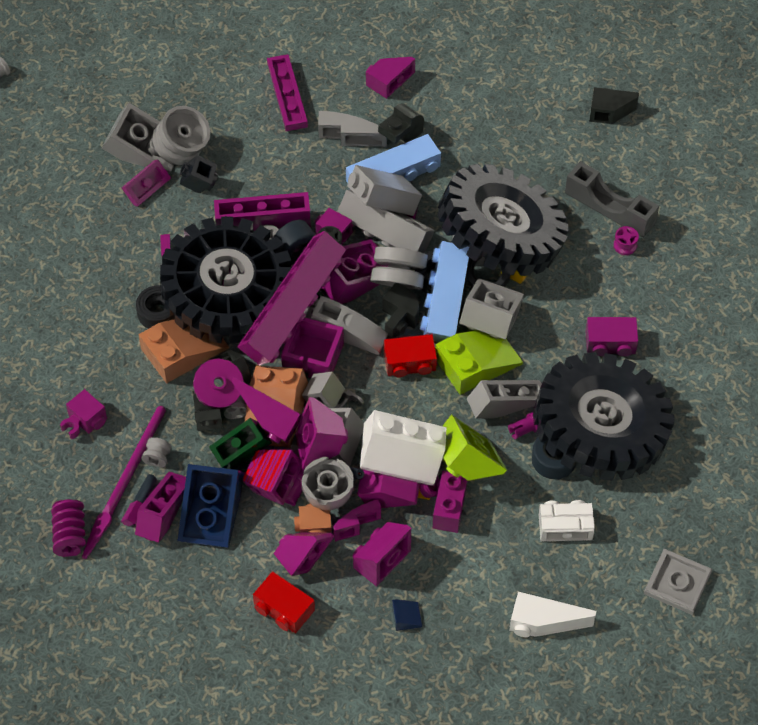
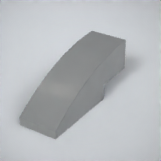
[318,111,387,147]

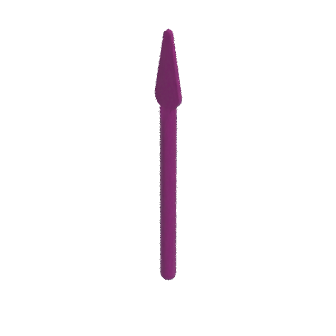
[82,406,166,559]

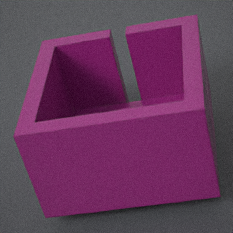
[281,317,344,378]

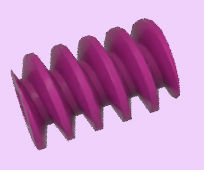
[51,499,86,557]

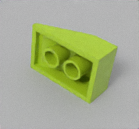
[435,330,523,395]

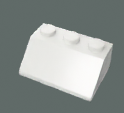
[360,410,447,486]

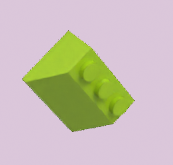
[442,414,507,481]

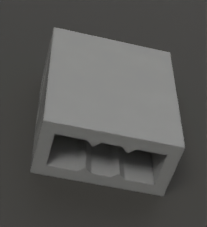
[347,165,422,216]

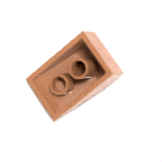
[138,319,229,383]
[245,365,308,448]

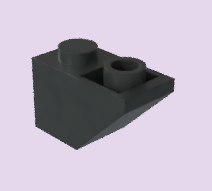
[589,87,639,124]

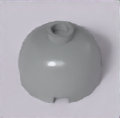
[302,457,353,510]

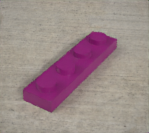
[267,54,308,131]

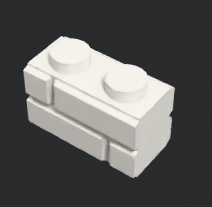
[539,500,594,541]

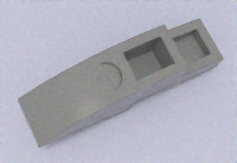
[304,296,388,355]

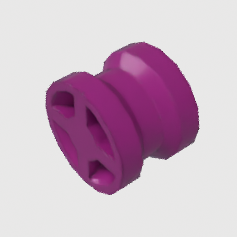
[614,226,639,255]

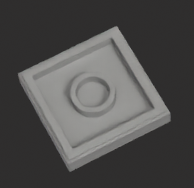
[644,549,713,615]

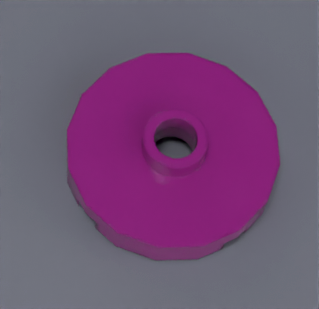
[193,358,243,409]

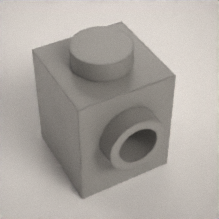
[302,371,345,408]

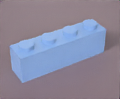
[346,134,441,183]
[420,241,469,342]

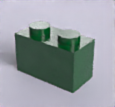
[209,418,272,469]

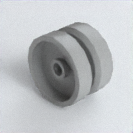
[152,106,211,165]
[370,247,428,290]

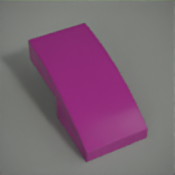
[333,499,381,542]

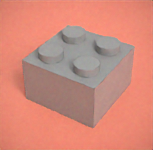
[459,278,524,339]

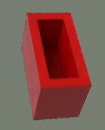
[384,334,437,378]
[253,571,315,634]

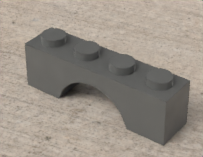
[565,161,659,238]

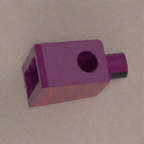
[239,450,302,505]

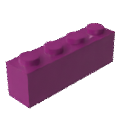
[214,192,311,231]

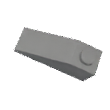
[467,380,542,419]

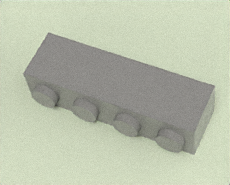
[337,189,435,254]

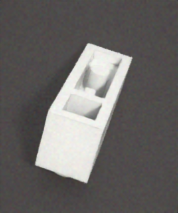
[510,592,596,637]

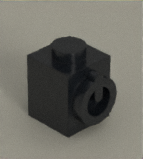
[180,155,218,193]

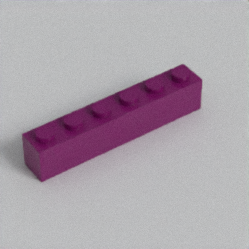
[238,231,346,366]

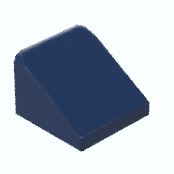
[392,599,422,631]

